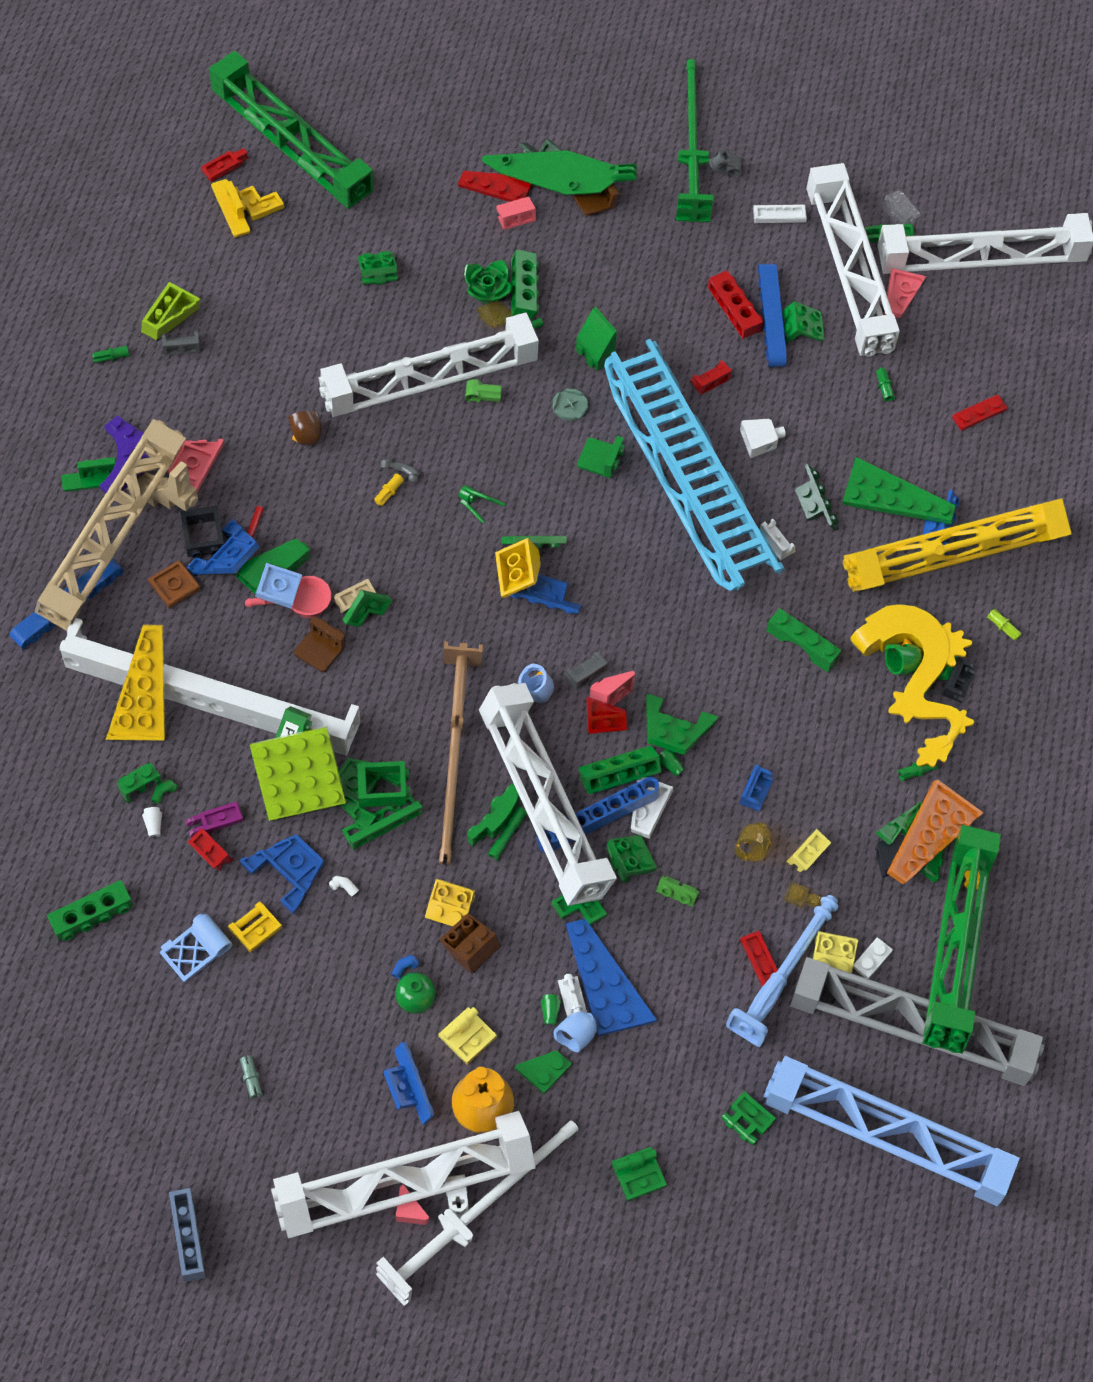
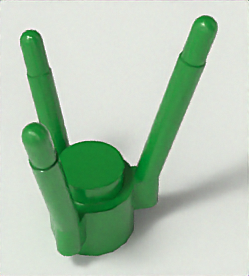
[458,485,506,524]

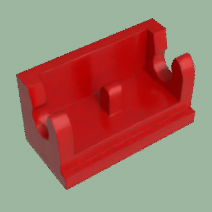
[690,360,732,395]
[188,828,233,871]

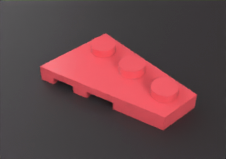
[884,268,926,318]

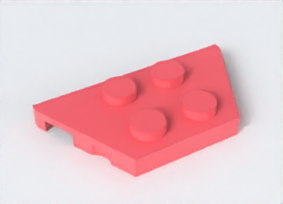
[167,439,224,493]

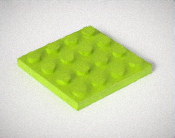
[250,726,346,821]

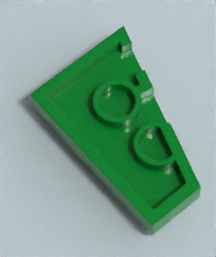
[501,536,566,547]

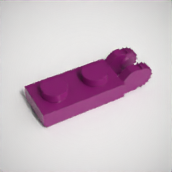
[185,802,244,837]

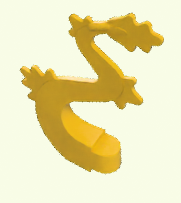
[850,605,974,767]

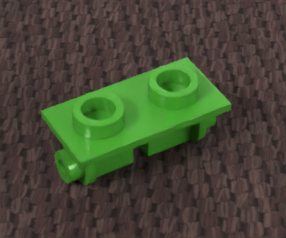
[656,876,699,907]

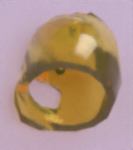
[735,821,772,862]

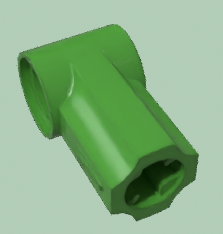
[465,379,502,403]

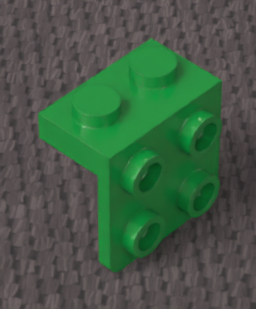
[782,301,824,342]
[577,436,626,478]

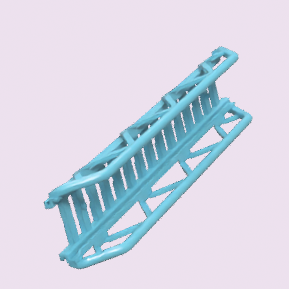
[605,339,785,591]

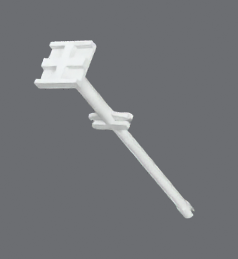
[376,1120,578,1306]

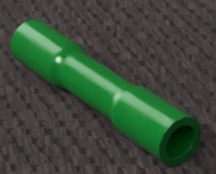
[488,807,528,861]

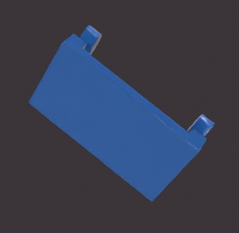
[740,764,774,812]

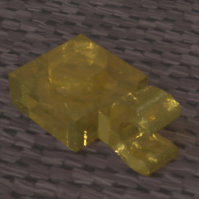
[783,882,821,908]

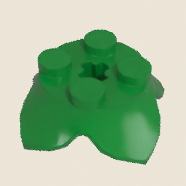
[464,260,512,304]

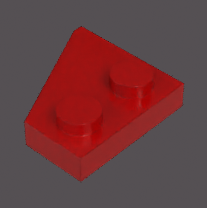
[586,697,627,734]

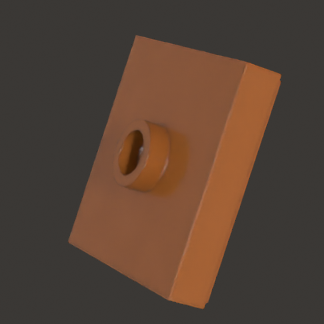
[148,560,201,609]

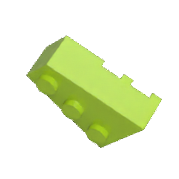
[141,282,200,340]

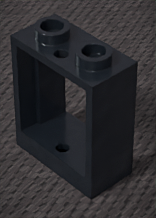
[180,505,224,558]

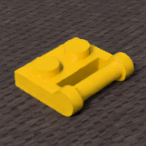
[228,901,282,953]

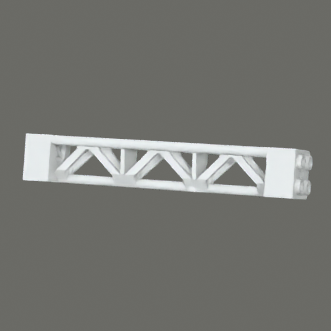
[318,313,538,417]

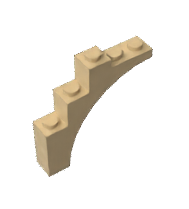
[126,461,198,511]

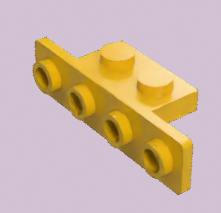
[211,179,250,237]

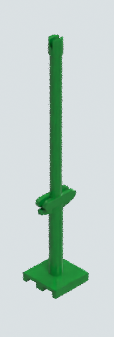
[676,59,713,222]

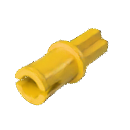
[374,474,404,506]

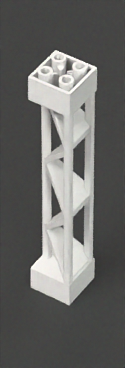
[806,163,900,357]
[479,683,616,906]
[271,1111,535,1238]

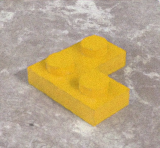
[239,186,284,221]

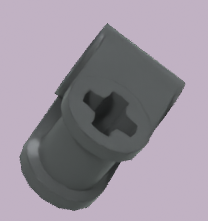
[709,149,742,177]

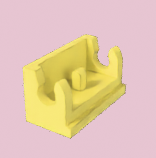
[786,829,831,872]

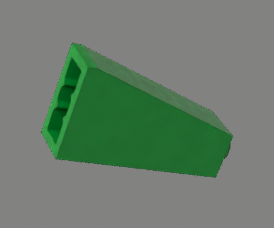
[235,538,310,595]

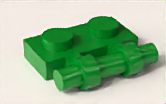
[721,1091,776,1146]

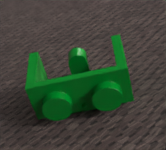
[117,763,162,804]

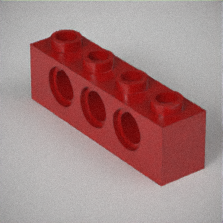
[708,271,763,339]

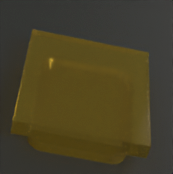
[476,300,511,328]

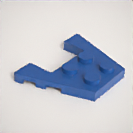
[186,519,259,574]
[240,834,324,915]

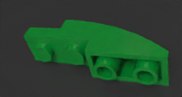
[467,783,520,847]

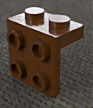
[571,184,619,216]
[294,616,346,672]

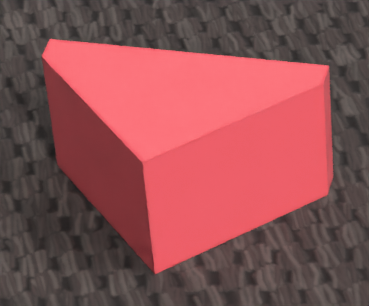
[396,1185,429,1225]

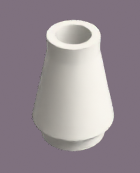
[142,807,162,838]

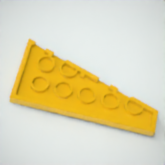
[106,625,165,741]

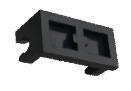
[943,657,975,703]

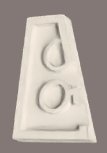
[631,777,673,839]

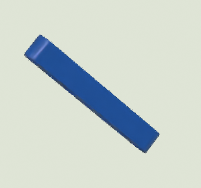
[758,264,787,367]
[9,558,124,650]
[537,777,660,853]

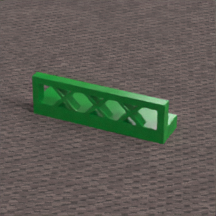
[342,794,422,850]

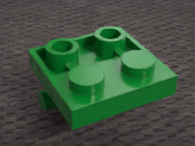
[358,251,398,285]
[606,835,657,883]
[611,1147,667,1202]

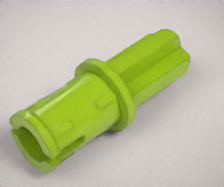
[987,609,1021,641]

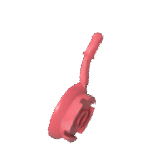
[245,576,331,618]

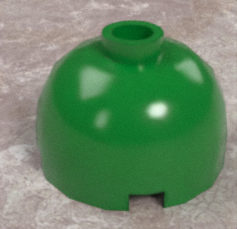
[395,972,436,1014]

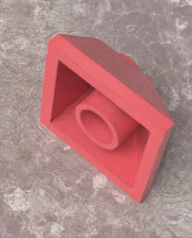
[590,671,635,706]

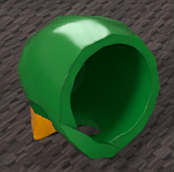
[885,638,923,676]

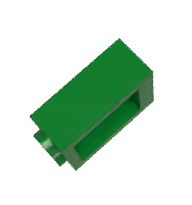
[357,761,410,807]

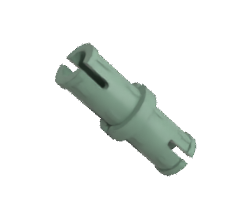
[240,1055,263,1099]

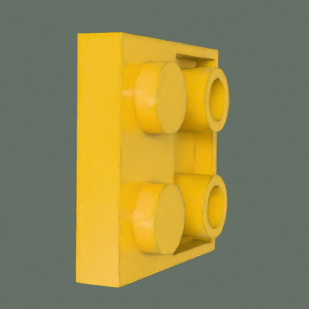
[425,879,475,926]

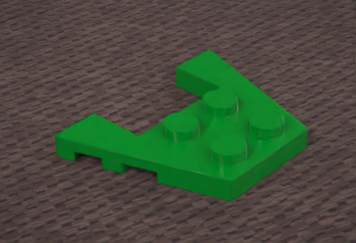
[645,693,718,755]
[339,758,401,829]
[875,801,946,883]

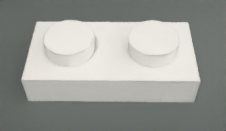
[853,937,893,979]

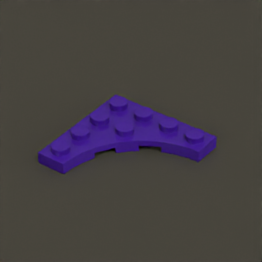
[99,416,150,493]

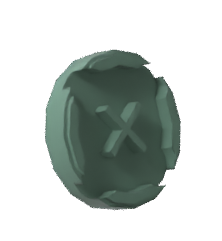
[552,389,588,421]

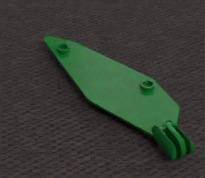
[482,150,637,195]

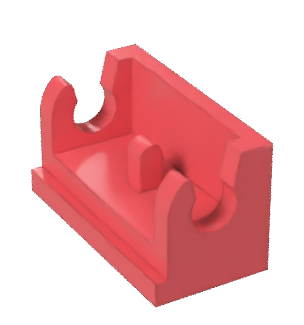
[496,197,536,230]

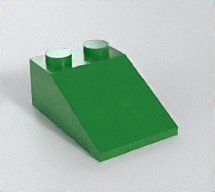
[575,307,617,371]

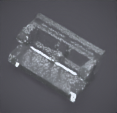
[881,190,921,224]

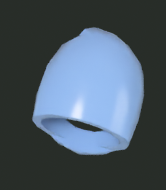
[518,663,554,703]
[554,1012,597,1052]

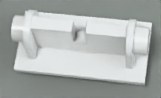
[558,974,587,1017]

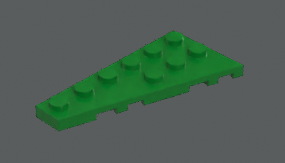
[843,457,955,524]

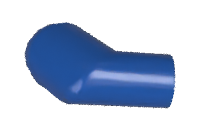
[391,955,420,979]

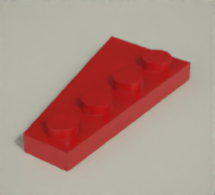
[458,171,532,202]

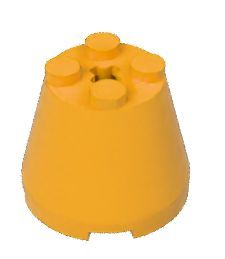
[452,1067,514,1133]

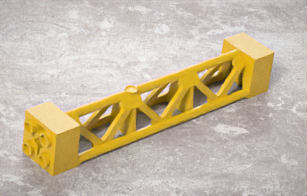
[843,498,1071,592]

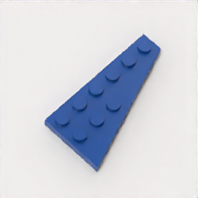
[566,919,657,1036]

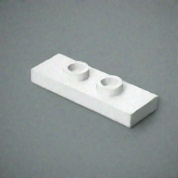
[753,205,807,223]

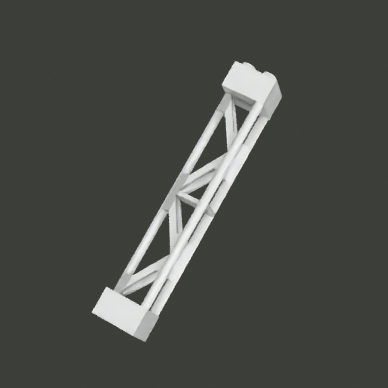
[877,213,1093,274]

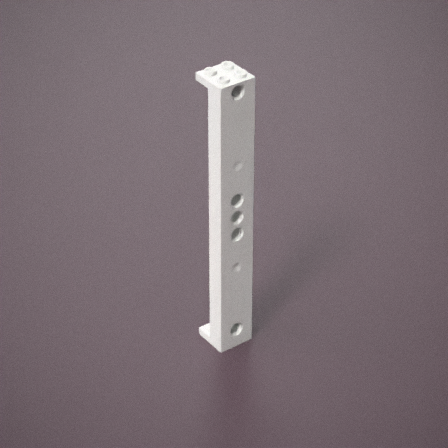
[60,618,360,756]

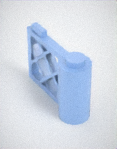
[160,914,232,983]

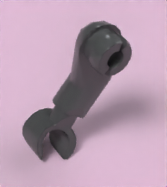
[380,459,420,482]

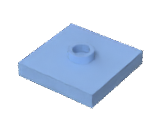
[255,563,302,609]

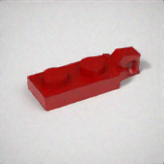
[201,148,248,182]

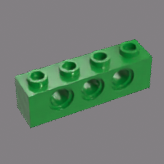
[511,250,539,320]
[578,745,662,794]
[47,880,133,941]

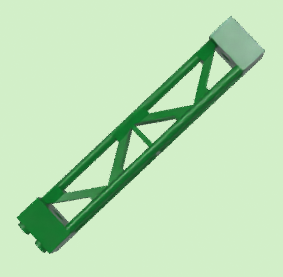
[209,51,374,209]
[922,825,1001,1054]

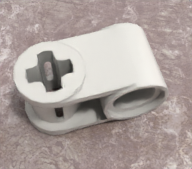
[444,1174,468,1218]

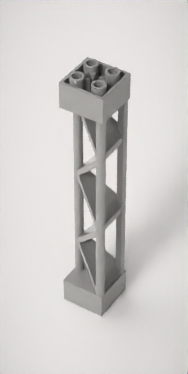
[790,957,1044,1086]

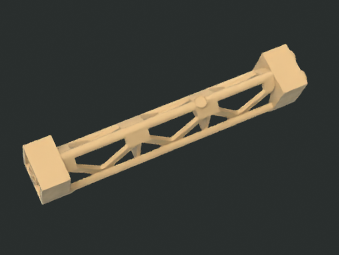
[35,419,186,631]

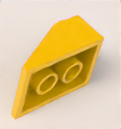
[495,538,541,598]

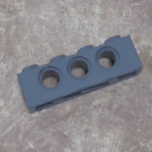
[169,1188,206,1282]

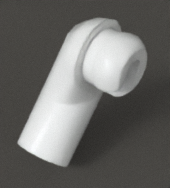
[329,876,359,897]

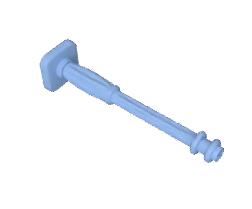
[726,895,838,1047]

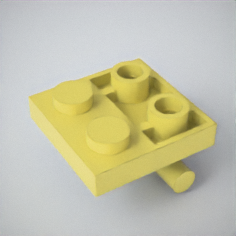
[813,931,858,973]
[439,1007,497,1064]

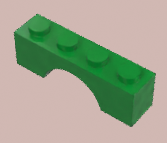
[766,608,841,673]

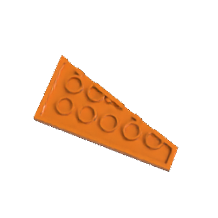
[887,779,983,884]

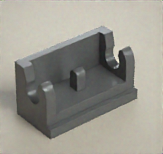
[162,331,200,355]
[564,651,608,690]

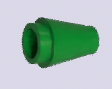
[659,749,685,777]
[541,994,561,1025]

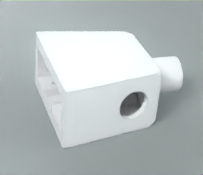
[740,419,786,458]

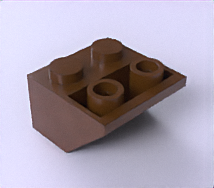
[439,913,500,974]

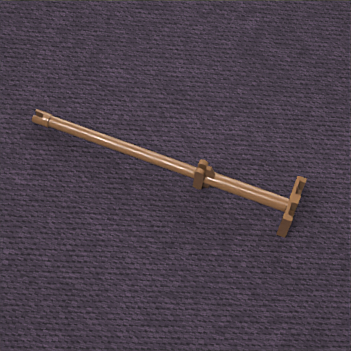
[439,641,483,865]

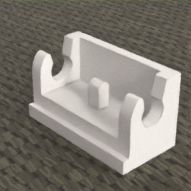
[760,519,796,561]

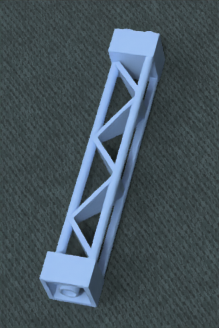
[764,1056,1019,1206]

